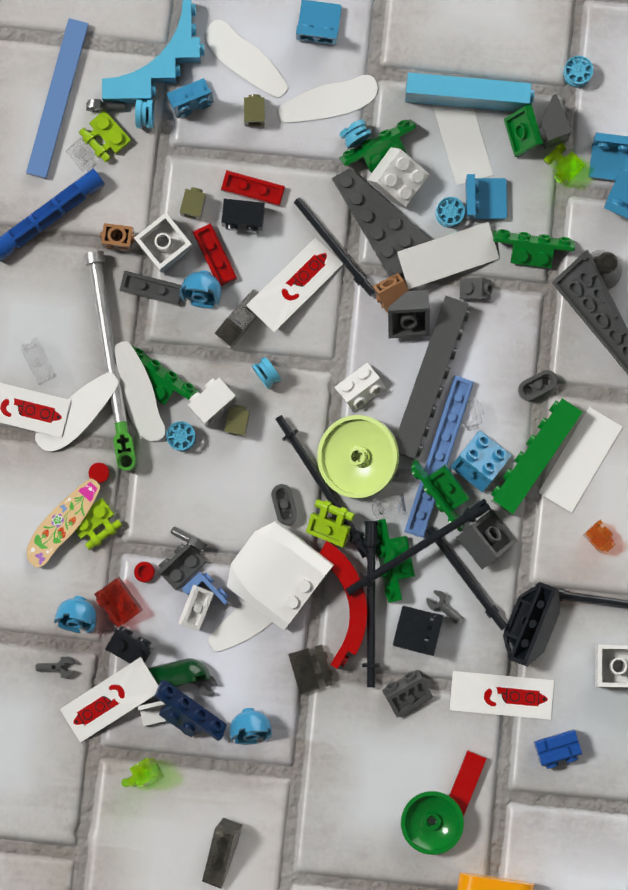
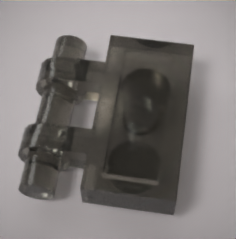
[288,644,334,694]

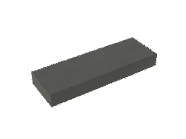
[119,270,181,306]

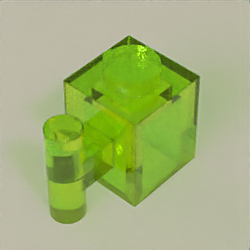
[543,143,586,186]
[121,758,164,787]

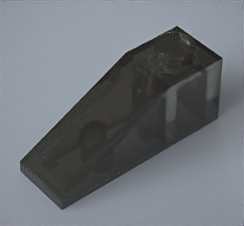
[214,289,259,349]
[202,817,242,889]

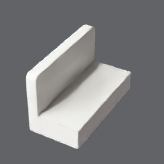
[178,585,214,632]
[138,701,166,726]

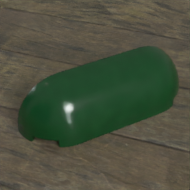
[148,658,210,687]

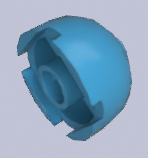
[179,270,221,308]
[54,596,97,633]
[230,708,272,745]

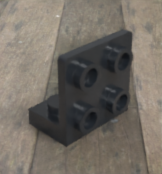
[393,606,444,656]
[105,626,154,664]

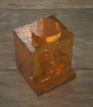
[583,520,616,553]

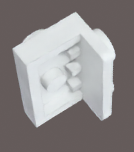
[334,363,386,412]

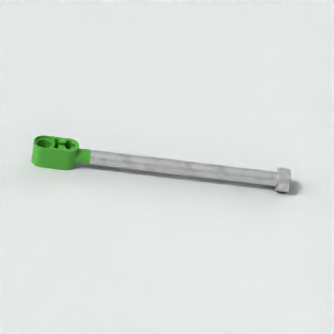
[84,251,137,472]

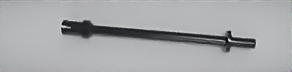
[275,415,367,559]
[345,499,491,596]
[362,521,380,687]

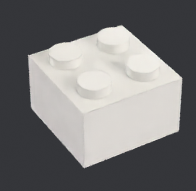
[367,147,430,207]
[134,213,193,274]
[188,378,237,427]
[595,644,628,687]

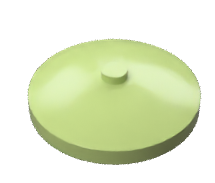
[317,415,399,498]

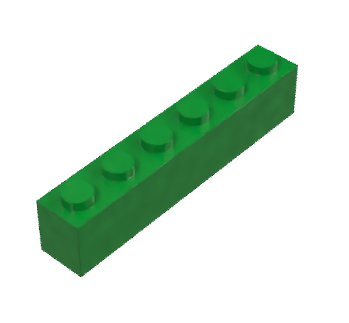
[491,398,583,515]

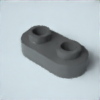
[518,370,557,401]
[271,484,297,525]

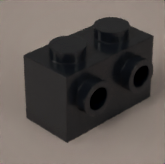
[221,198,265,233]

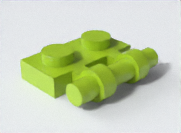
[78,110,131,163]
[75,498,123,551]
[306,499,355,547]

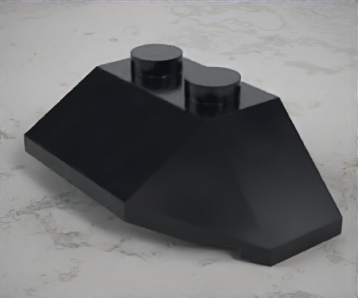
[503,582,560,667]

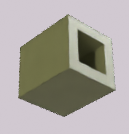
[244,94,265,126]
[180,187,206,221]
[224,405,250,437]

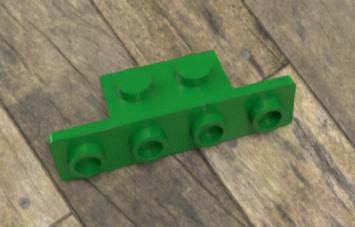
[339,119,416,174]
[493,229,575,268]
[132,346,199,405]
[411,460,469,532]
[376,519,415,603]

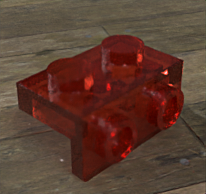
[94,576,143,627]

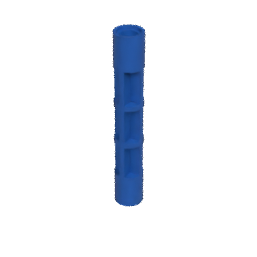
[0,168,105,262]

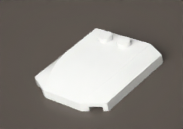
[227,521,334,631]

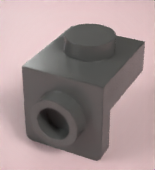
[459,277,493,301]

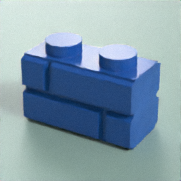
[533,729,582,769]

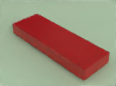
[221,170,285,207]
[193,223,237,286]
[449,750,487,817]

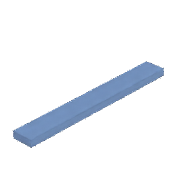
[26,18,89,179]
[404,375,474,538]

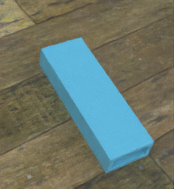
[405,72,535,112]

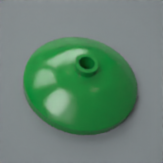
[401,791,464,855]

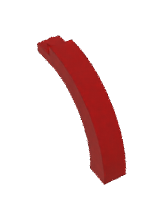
[320,541,367,669]

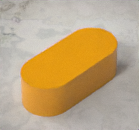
[457,872,535,890]

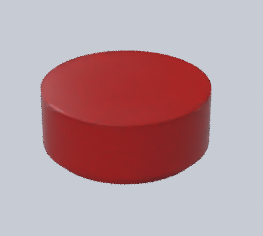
[88,462,110,484]
[134,562,155,583]

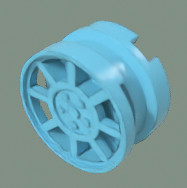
[563,56,593,88]
[135,99,154,129]
[339,119,372,149]
[435,197,465,228]
[252,357,282,390]
[166,421,196,451]

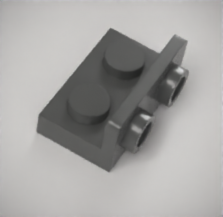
[157,543,205,590]
[382,670,433,717]

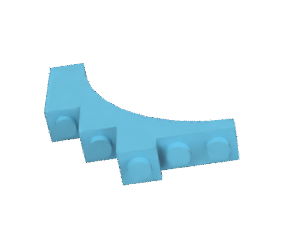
[102,0,205,103]

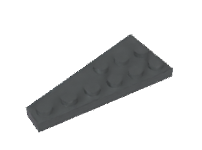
[332,168,432,278]
[552,250,628,374]

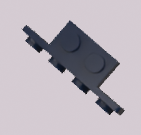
[155,679,227,741]

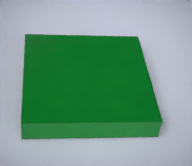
[504,104,543,157]

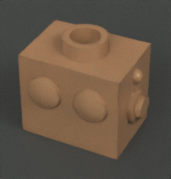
[100,223,136,251]
[373,273,409,314]

